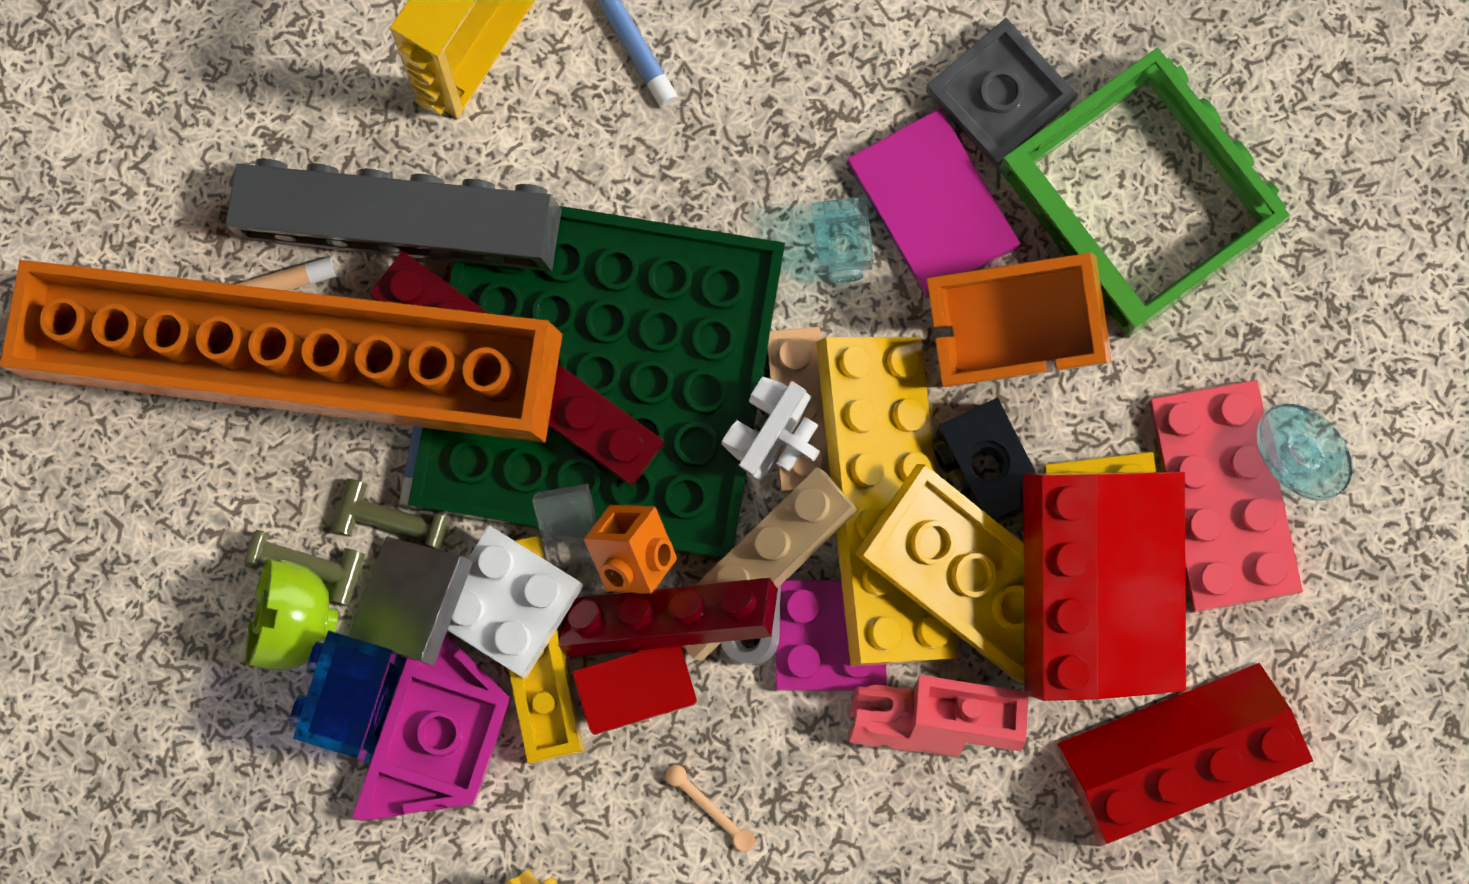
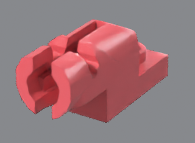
[848,675,1029,758]

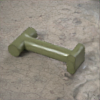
[330,478,451,551]
[244,530,365,606]

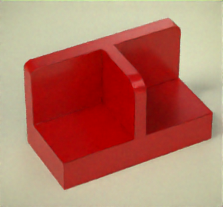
[572,646,697,735]

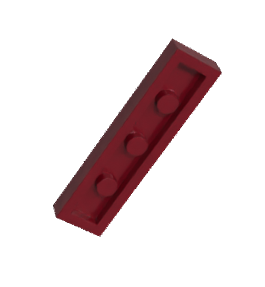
[559,577,778,657]

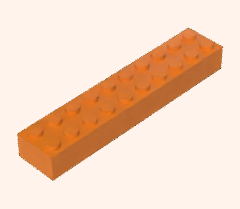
[0,259,562,442]

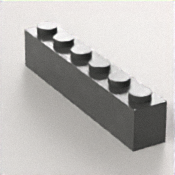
[225,158,562,272]

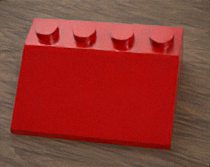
[1023,471,1186,701]

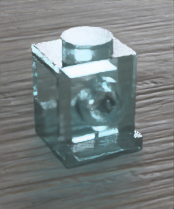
[811,197,874,283]

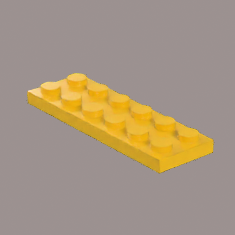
[816,337,958,666]

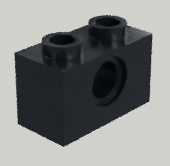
[932,397,1036,523]

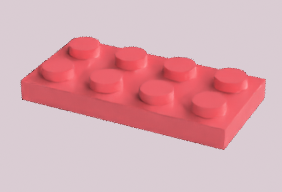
[1149,380,1303,613]

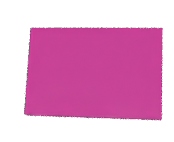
[847,108,1021,299]

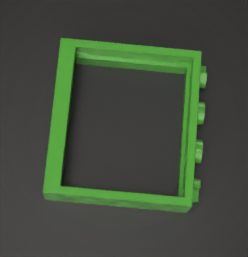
[999,47,1290,338]

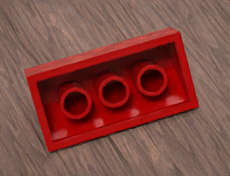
[1057,663,1313,847]

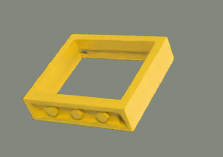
[390,0,536,119]

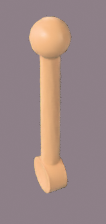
[665,765,755,852]

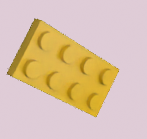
[855,464,1024,683]

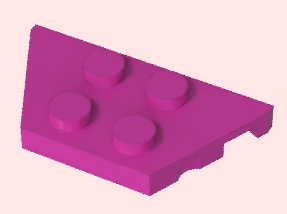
[352,634,511,822]

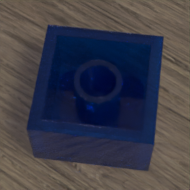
[289,630,404,766]

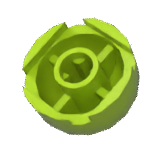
[245,558,338,670]

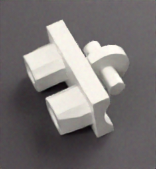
[721,377,820,482]

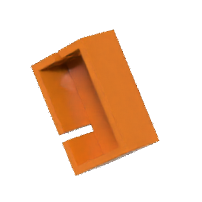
[927,253,1112,387]

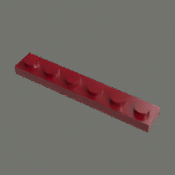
[369,250,665,488]

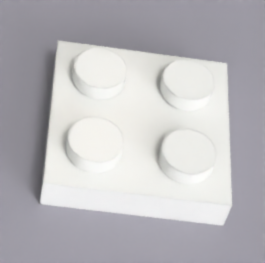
[448,525,585,678]

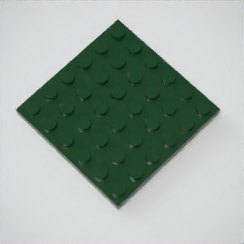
[408,206,785,560]

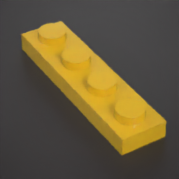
[509,536,585,764]

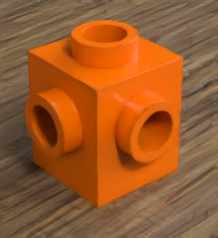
[583,505,677,594]

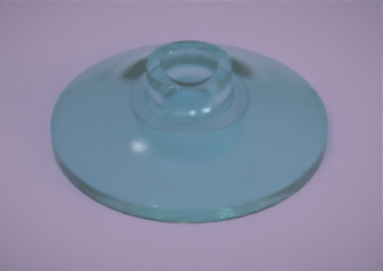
[1256,404,1352,501]

